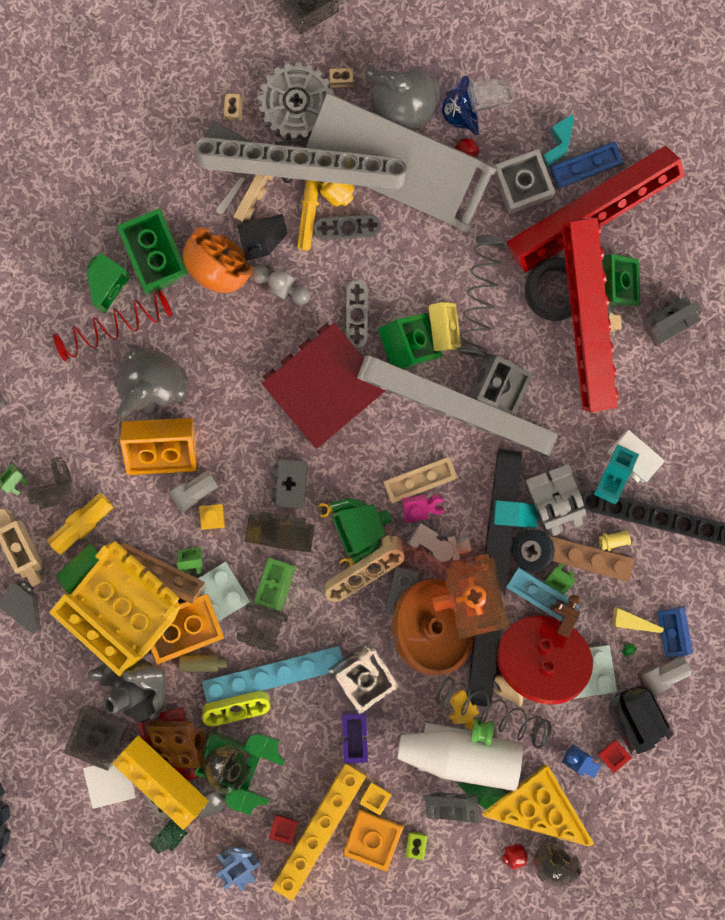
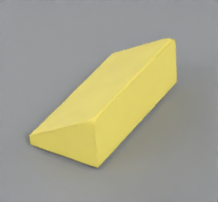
[429,302,461,351]

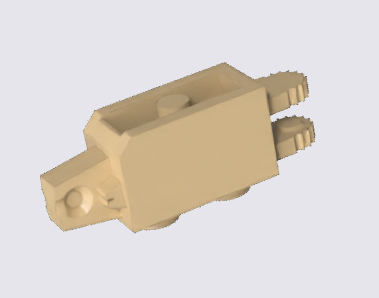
[0,508,43,587]

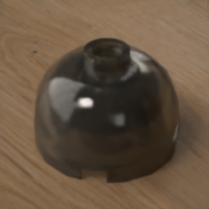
[204,744,251,795]
[534,837,582,887]

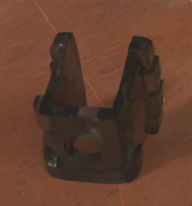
[236,603,288,652]

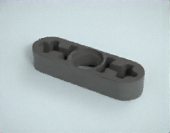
[314,215,381,241]

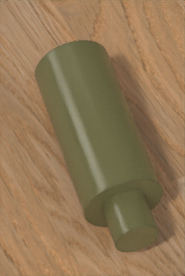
[179,655,227,672]

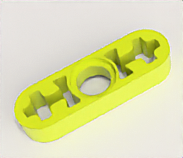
[202,691,270,727]

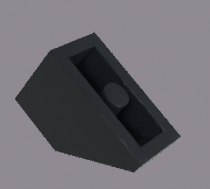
[237,214,288,261]

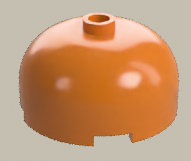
[183,227,254,293]

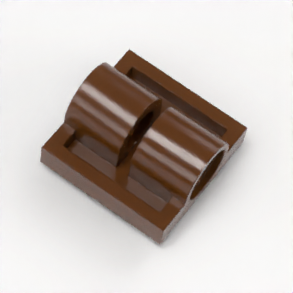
[147,721,206,768]

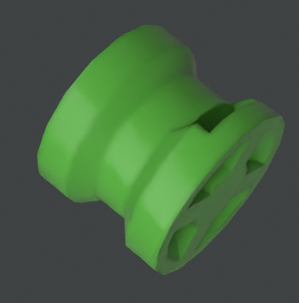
[471,718,495,746]

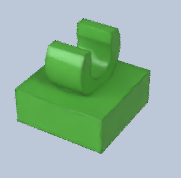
[0,463,28,495]
[177,547,203,574]
[544,564,575,594]

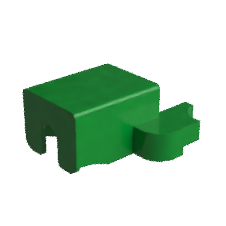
[195,730,285,816]

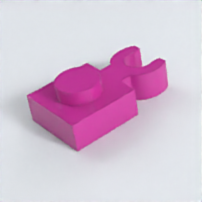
[402,494,444,523]

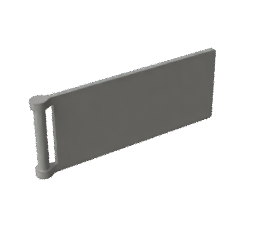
[306,93,497,232]

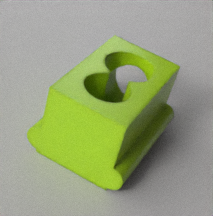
[405,831,428,860]

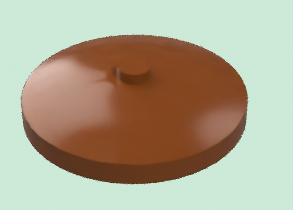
[392,579,476,676]

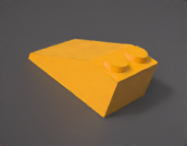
[150,594,224,665]

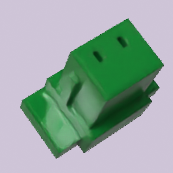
[621,643,637,657]

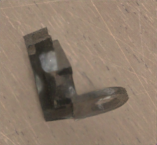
[26,457,72,510]

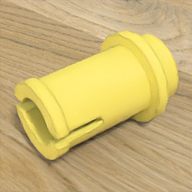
[599,530,631,551]

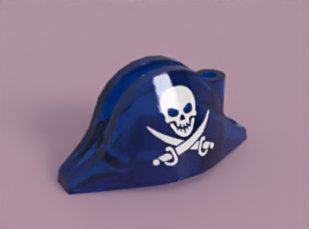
[442,75,479,135]

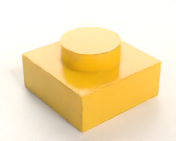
[199,504,225,530]
[359,781,392,815]

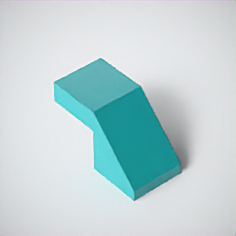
[542,114,574,168]
[594,444,639,504]
[493,501,538,528]

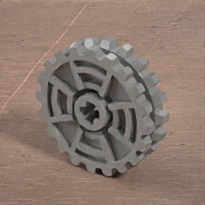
[258,62,334,143]

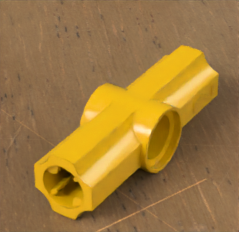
[47,493,114,555]

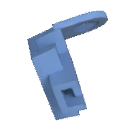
[215,845,260,891]

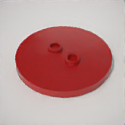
[497,616,593,704]

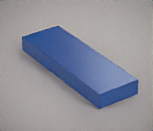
[550,142,624,189]

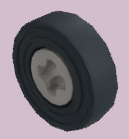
[512,529,555,572]

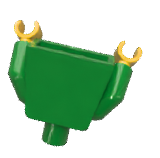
[318,498,392,570]

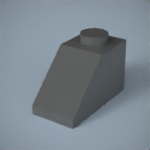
[0,581,41,634]

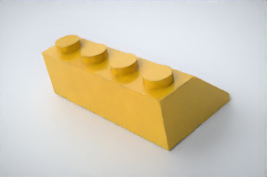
[112,735,209,830]

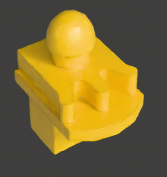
[448,690,479,731]

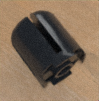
[609,685,674,754]

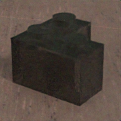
[245,511,315,553]

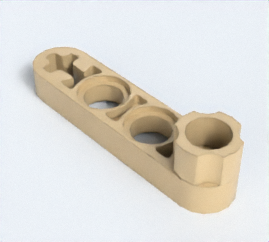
[325,535,404,602]

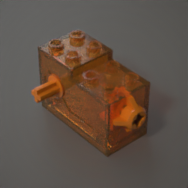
[432,554,511,639]

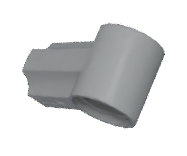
[168,470,219,513]
[640,656,692,695]

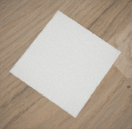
[83,761,136,809]

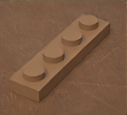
[549,536,635,582]
[121,543,205,604]

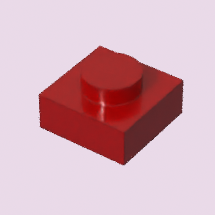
[597,739,632,773]
[269,814,299,845]

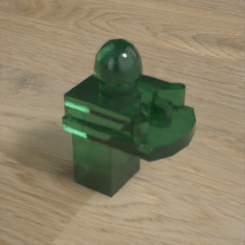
[149,819,188,854]

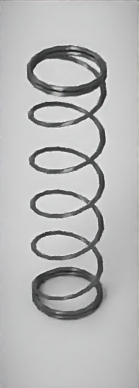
[457,235,506,357]
[435,676,552,749]

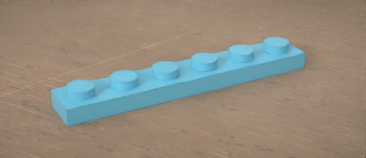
[202,646,345,703]

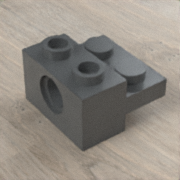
[642,296,702,346]
[468,353,533,416]

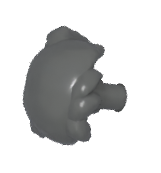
[366,67,441,131]
[114,348,189,418]
[88,659,166,722]

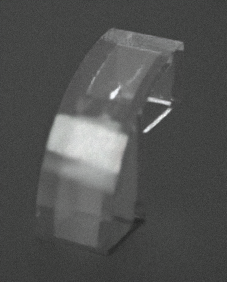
[467,79,516,112]

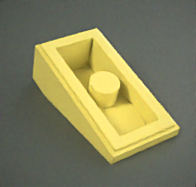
[612,607,663,633]

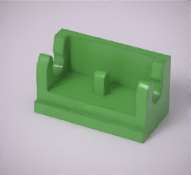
[254,558,296,610]

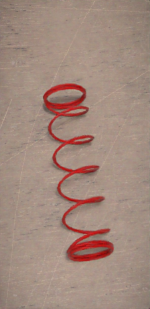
[52,289,173,362]

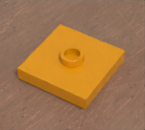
[342,809,404,872]

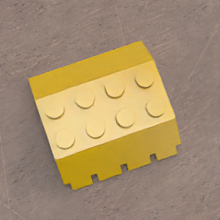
[49,541,181,676]

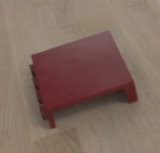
[261,323,386,449]

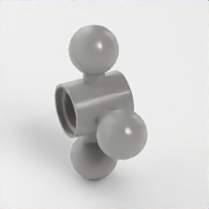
[251,265,310,305]

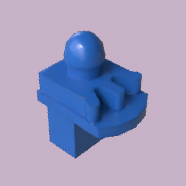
[562,745,601,778]

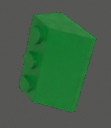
[116,208,188,296]

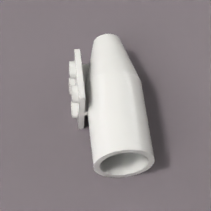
[397,723,523,791]

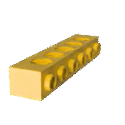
[272,763,367,901]

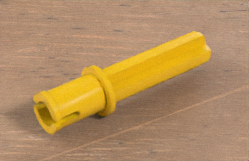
[297,180,320,251]

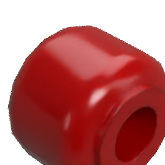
[455,138,480,158]
[502,844,528,870]

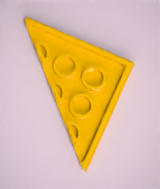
[482,764,594,846]

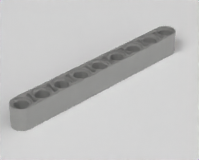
[195,138,407,189]
[357,355,558,457]

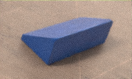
[657,607,693,658]

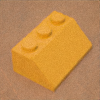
[120,418,197,475]

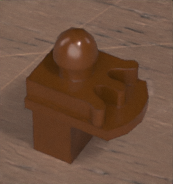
[549,595,580,638]

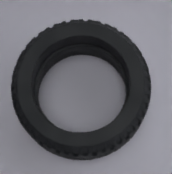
[525,257,572,321]

